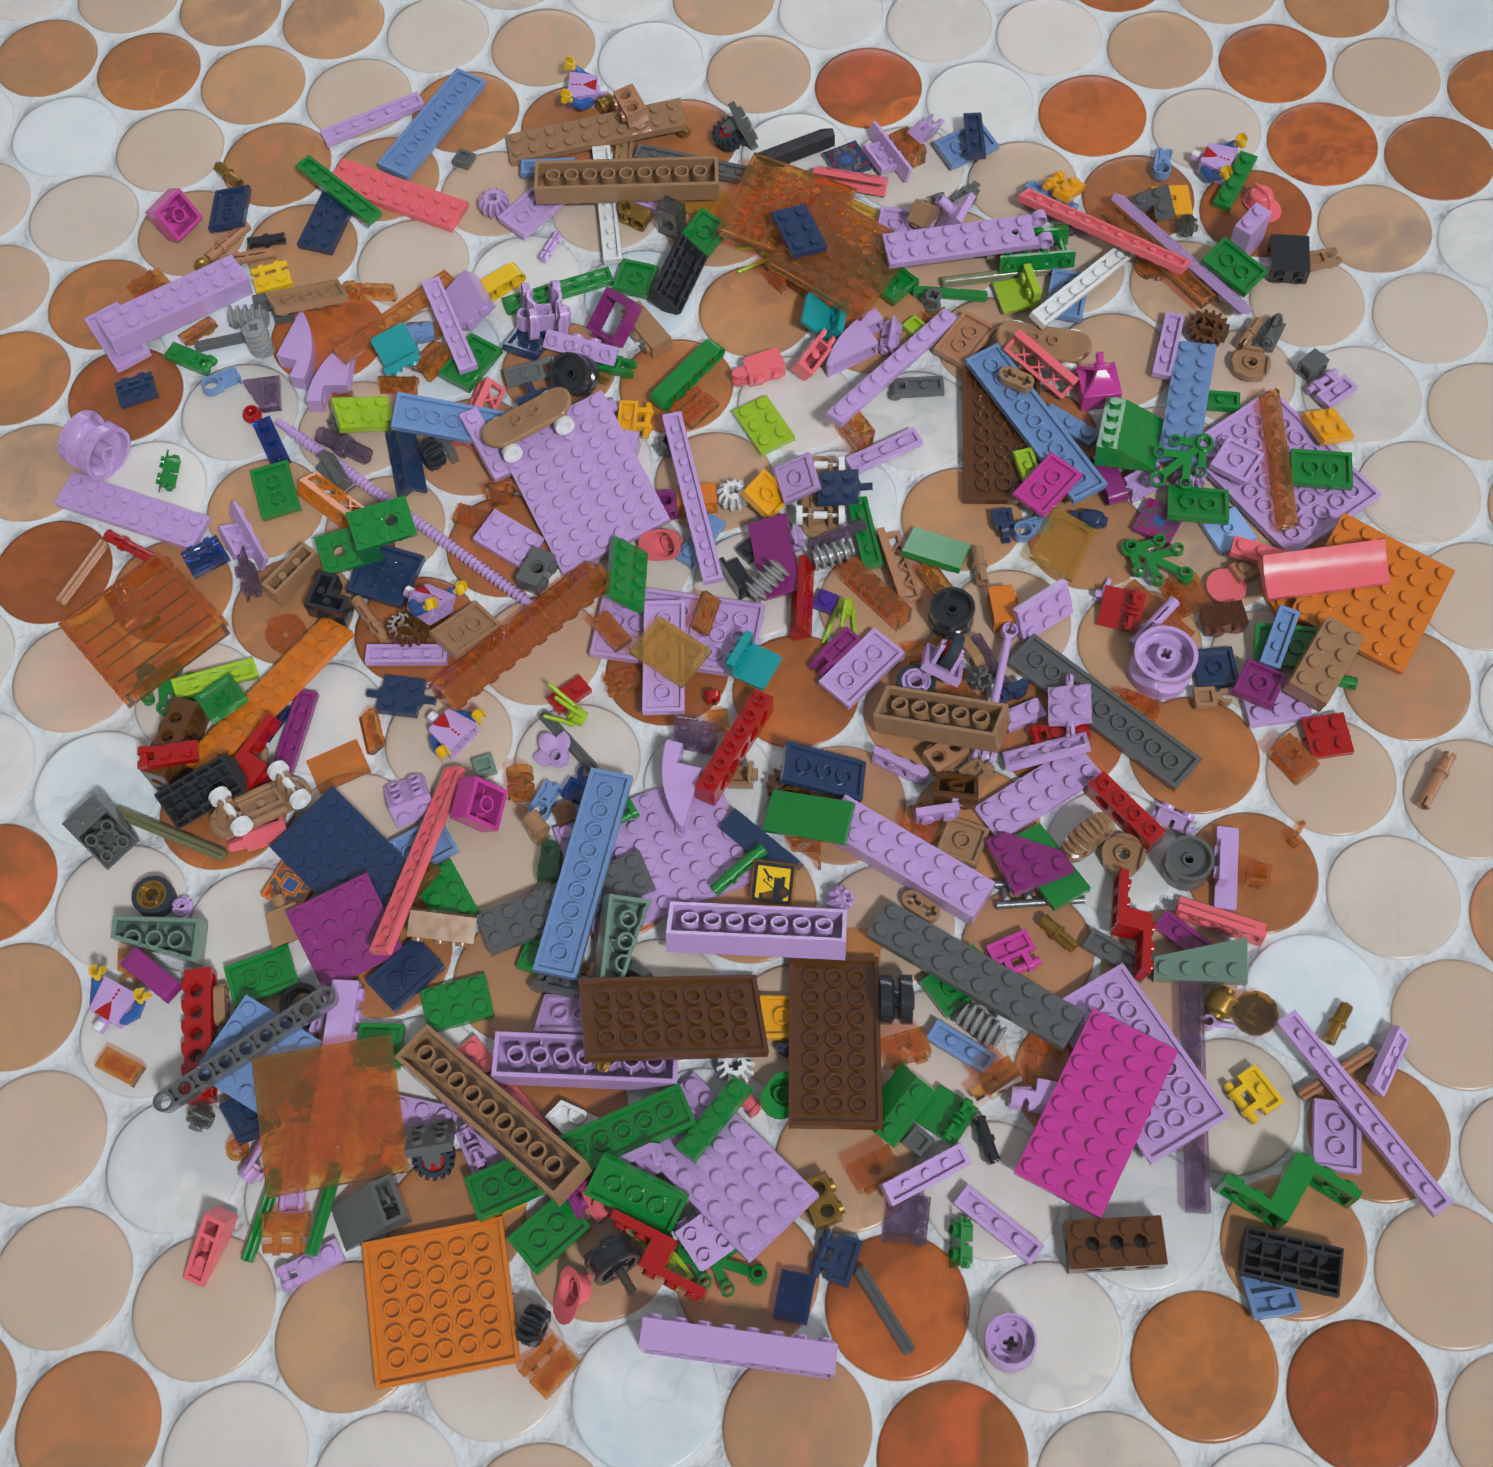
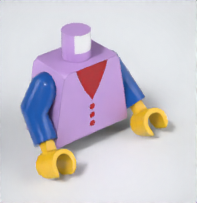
[560,56,609,111]
[1190,133,1248,186]
[403,580,468,625]
[427,708,487,762]
[88,963,152,1034]

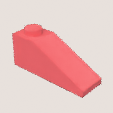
[183,1206,238,1287]

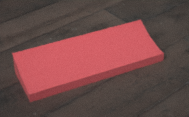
[1257,539,1391,602]

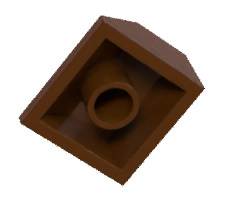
[932,772,979,810]

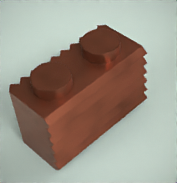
[1199,600,1249,638]

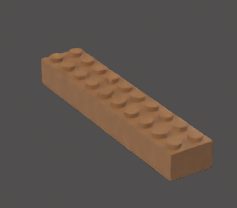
[534,156,719,205]
[394,1024,592,1207]

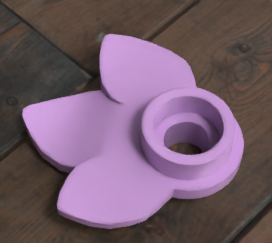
[533,731,571,768]

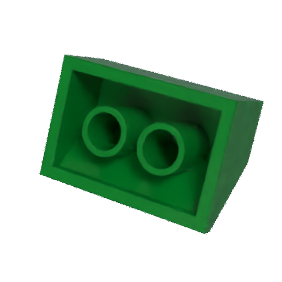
[872,1062,939,1148]

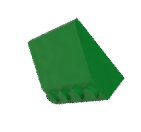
[1094,397,1164,472]

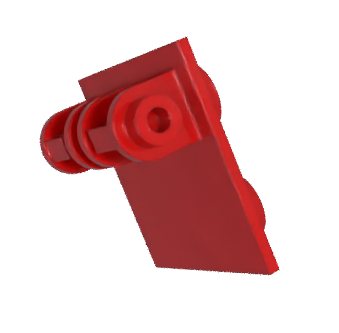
[1096,585,1146,634]

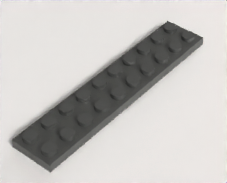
[1007,633,1202,792]
[866,900,1085,1052]

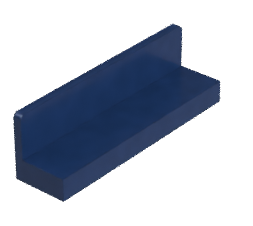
[385,429,428,497]
[719,808,804,871]

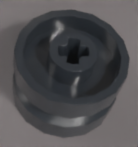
[549,352,599,397]
[928,587,975,640]
[879,974,915,1025]

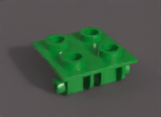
[916,1084,979,1146]

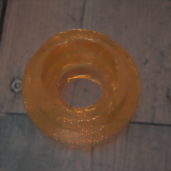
[226,1139,249,1161]

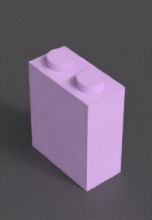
[1230,202,1272,255]
[445,270,496,332]

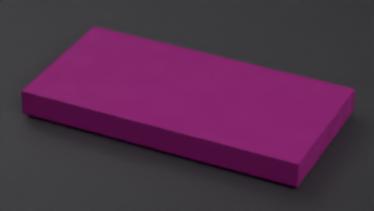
[748,513,798,601]

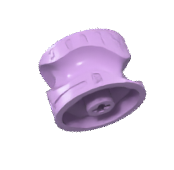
[57,410,131,481]
[1128,625,1198,701]

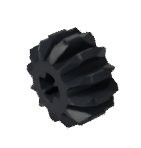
[416,437,447,471]
[516,1303,551,1348]

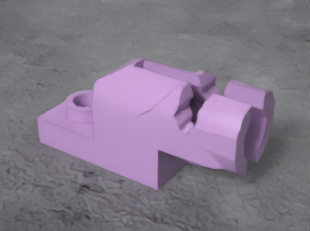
[1009,1078,1057,1115]

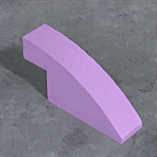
[826,308,883,378]
[276,312,316,391]
[306,338,358,412]
[662,739,702,834]

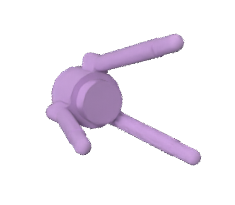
[237,1135,284,1184]

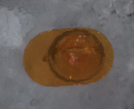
[484,477,520,508]

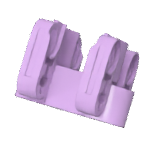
[517,280,571,341]

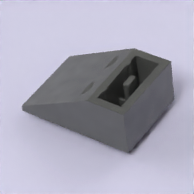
[62,791,139,870]
[331,1173,413,1252]

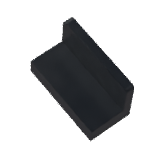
[719,557,753,600]

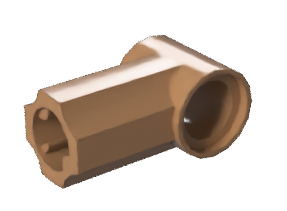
[522,810,550,846]

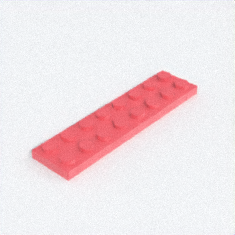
[332,158,469,233]

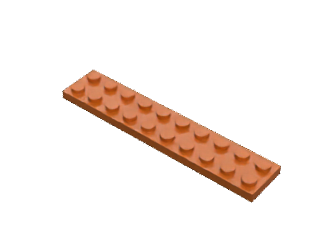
[184,618,355,771]

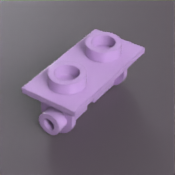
[879,315,902,355]
[1151,801,1197,836]

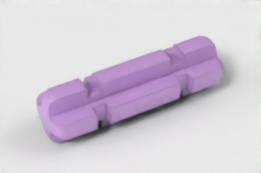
[538,231,562,263]

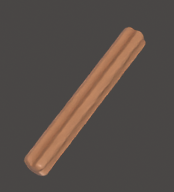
[55,539,109,606]
[1297,1046,1377,1101]

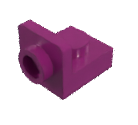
[568,1180,589,1221]

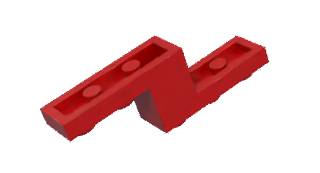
[233,713,282,798]
[1110,868,1155,981]
[609,1209,708,1302]

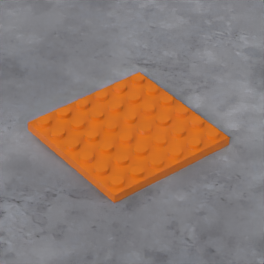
[1292,512,1455,675]
[362,1216,522,1391]

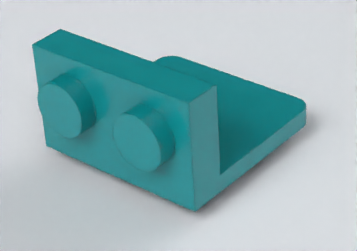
[800,292,849,341]
[371,323,422,377]
[725,630,782,690]

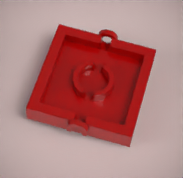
[1300,712,1355,761]

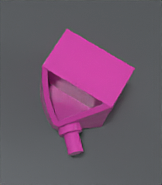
[145,188,203,242]
[1074,352,1122,411]
[449,776,508,832]

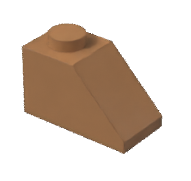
[906,198,942,229]

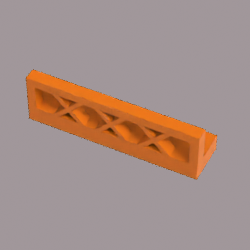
[298,471,364,529]

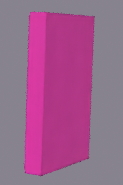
[1012,452,1083,519]

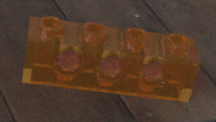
[840,556,912,632]

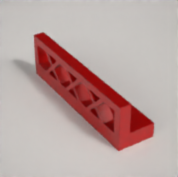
[790,554,814,641]

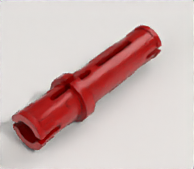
[103,529,160,566]

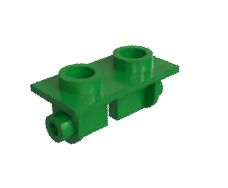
[156,450,181,492]
[947,1216,973,1269]

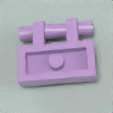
[1305,368,1358,409]

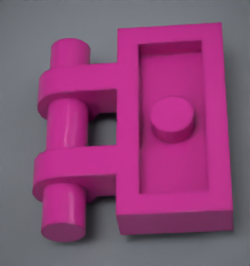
[985,929,1042,974]

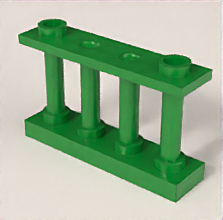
[999,225,1076,273]

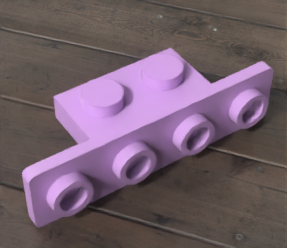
[862,121,912,182]
[543,329,619,366]
[218,501,268,571]
[1212,826,1239,911]

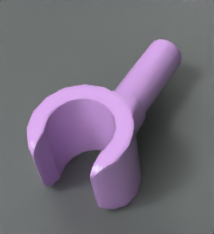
[1094,578,1112,602]
[1203,1014,1235,1031]

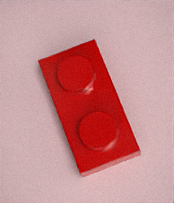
[546,674,592,715]

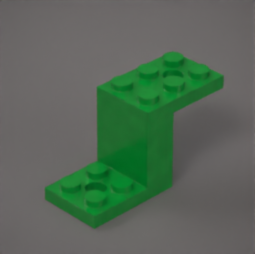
[314,495,418,574]
[1214,1152,1363,1230]

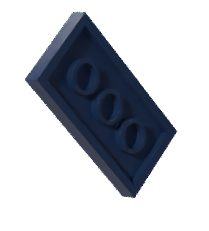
[297,191,352,256]
[780,740,866,803]

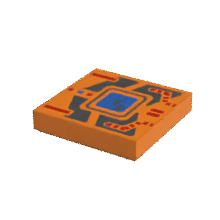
[260,861,313,905]

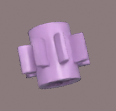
[826,885,854,912]

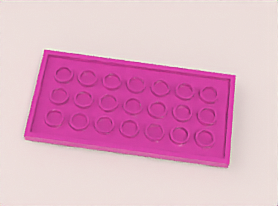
[1013,1008,1179,1218]

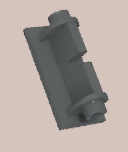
[1254,313,1286,353]

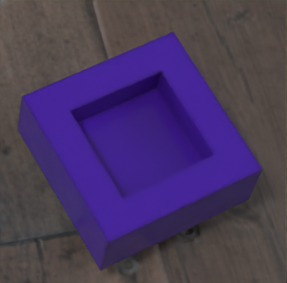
[813,588,839,615]

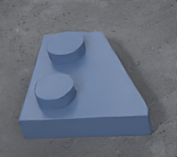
[1239,1276,1302,1321]

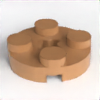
[1231,345,1271,382]
[1101,833,1146,877]

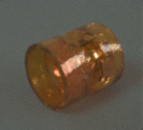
[506,764,535,802]

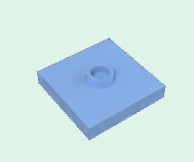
[1200,506,1257,556]

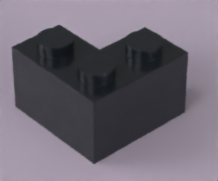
[304,570,354,626]

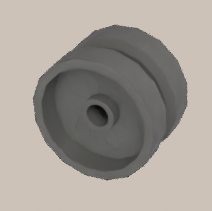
[1160,835,1215,891]

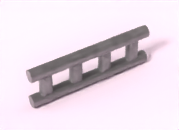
[993,880,1085,910]

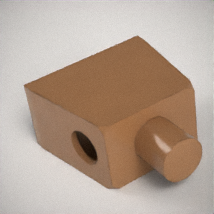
[265,893,299,949]

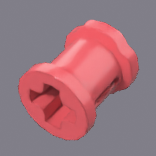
[741,1094,762,1119]

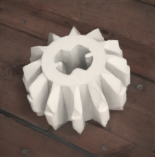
[717,478,748,512]
[716,1057,755,1084]

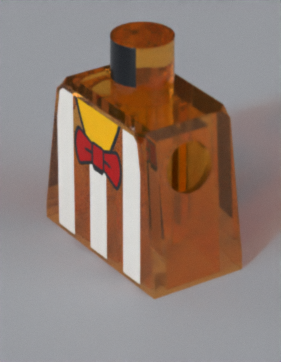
[970,1055,1023,1102]

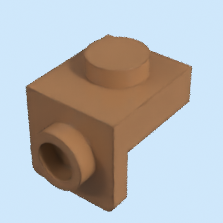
[727,761,758,789]

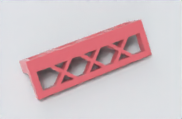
[813,165,889,197]
[1003,329,1079,400]
[451,376,506,452]
[1174,896,1267,947]

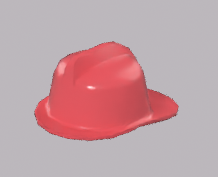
[1242,183,1282,222]
[638,529,684,561]
[553,1266,591,1325]

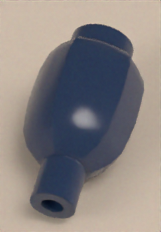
[1070,509,1108,530]

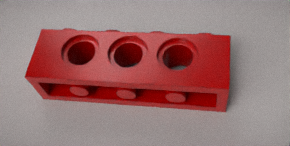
[1085,771,1166,854]

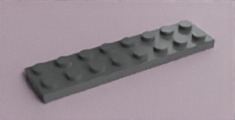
[475,850,656,957]

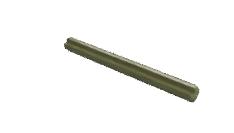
[941,269,1052,288]
[116,806,228,861]

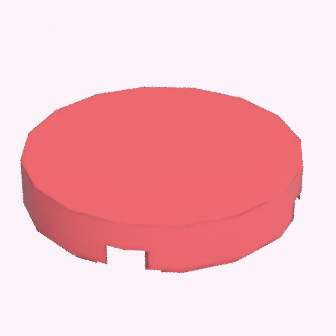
[1205,568,1247,604]

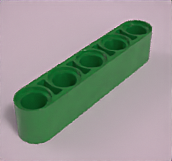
[649,338,725,412]

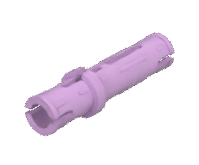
[1128,596,1180,647]

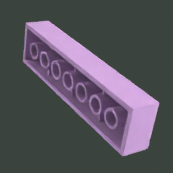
[95,254,253,356]
[833,794,996,926]
[666,901,847,960]
[491,1031,678,1091]
[638,1314,838,1380]

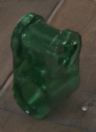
[537,840,562,883]

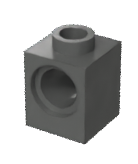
[1295,348,1330,383]

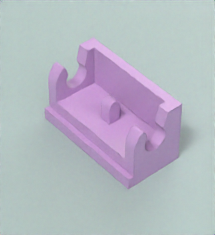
[907,114,944,144]
[1123,461,1165,504]
[618,1142,669,1176]

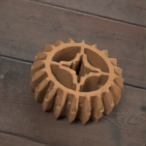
[1060,812,1116,863]

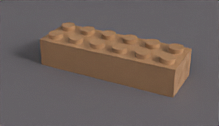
[873,685,1011,753]

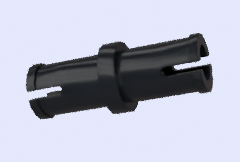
[247,232,287,249]
[971,1115,1001,1165]

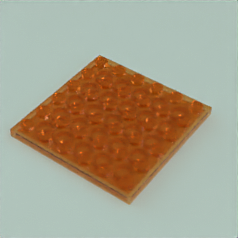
[716,152,857,272]
[765,191,903,321]
[251,1034,410,1199]

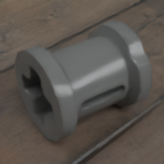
[924,288,942,313]

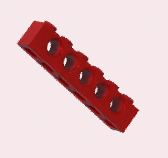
[695,689,773,807]
[181,966,218,1106]

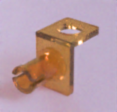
[791,838,821,870]

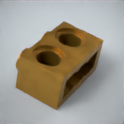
[805,1173,845,1232]

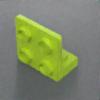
[993,263,1042,314]

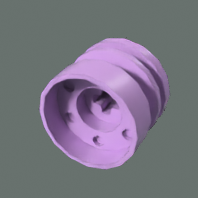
[984,1313,1037,1373]

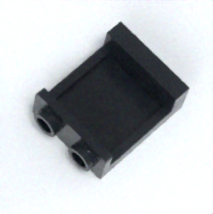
[1267,234,1310,284]

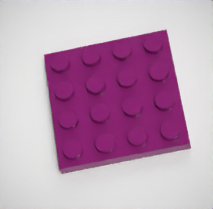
[285,873,403,987]

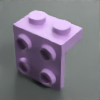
[383,773,432,829]
[672,1209,735,1271]

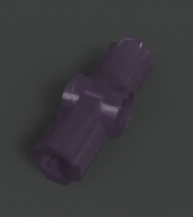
[315,426,373,465]

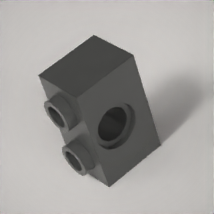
[515,546,558,596]

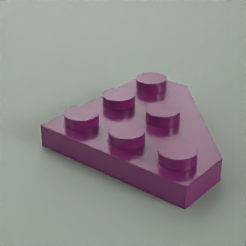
[985,832,1074,897]

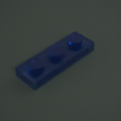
[252,415,292,464]

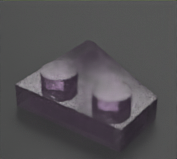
[242,375,282,413]

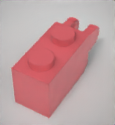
[790,328,836,381]
[731,347,786,387]
[226,816,288,852]

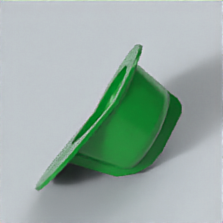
[760,1071,789,1120]

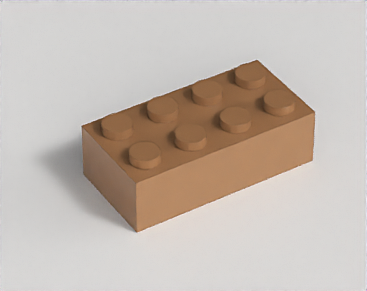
[1282,615,1365,712]

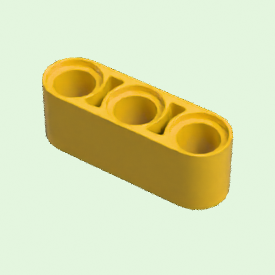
[480,262,526,302]

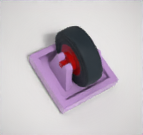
[920,632,965,687]

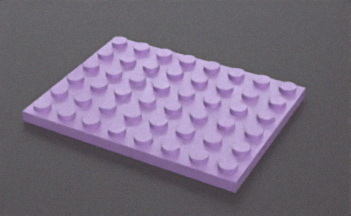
[1201,388,1382,552]
[500,390,671,577]
[553,771,755,942]

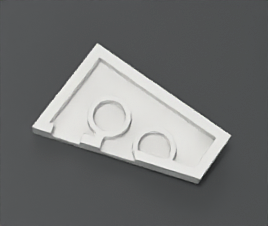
[545,1100,601,1134]

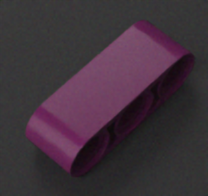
[1090,455,1128,506]
[119,946,182,1004]

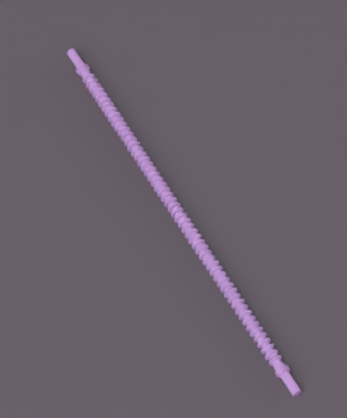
[275,418,553,622]

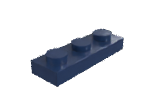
[963,112,986,160]

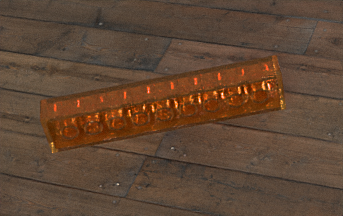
[428,560,607,710]

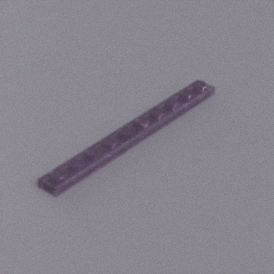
[1179,982,1211,1214]

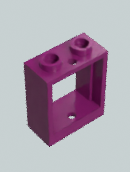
[586,286,643,348]

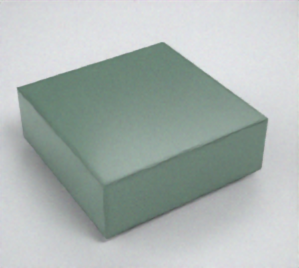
[471,753,498,778]

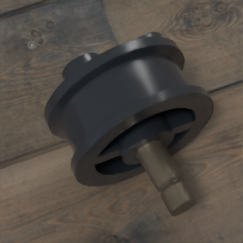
[584,1233,642,1295]

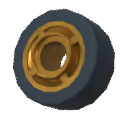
[131,876,177,917]

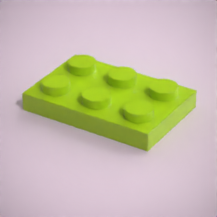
[732,395,795,457]
[330,396,393,433]

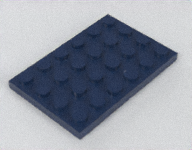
[269,786,406,910]

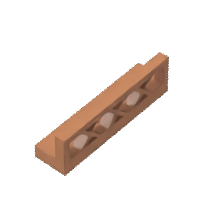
[876,527,922,607]

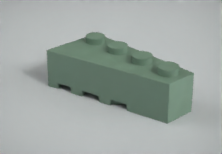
[594,894,652,978]
[110,916,208,967]
[1153,937,1248,986]

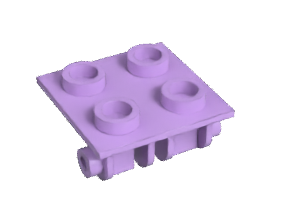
[455,1124,505,1174]

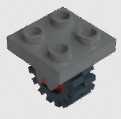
[712,101,759,152]
[404,1120,456,1181]

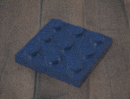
[345,545,426,610]

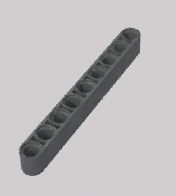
[152,986,339,1113]

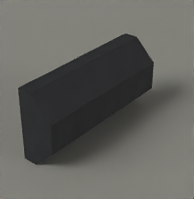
[757,128,835,171]
[650,233,708,315]
[154,753,248,830]
[1238,1226,1344,1298]

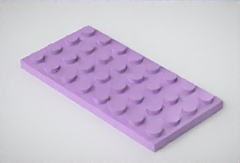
[589,584,766,677]
[1062,963,1230,1166]
[659,1072,819,1263]

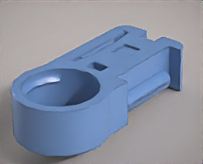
[1152,147,1173,181]
[201,367,242,397]
[1012,515,1054,543]
[528,780,562,821]

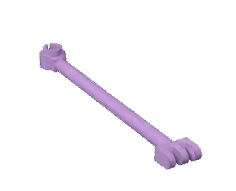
[972,622,1018,763]

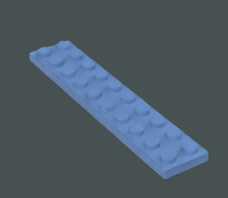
[965,343,1108,505]
[533,767,633,981]

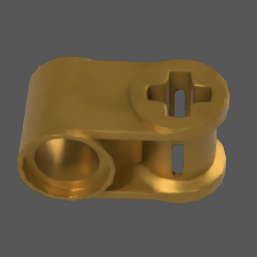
[617,200,654,232]

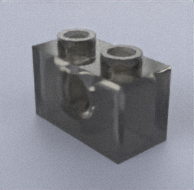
[656,195,687,240]

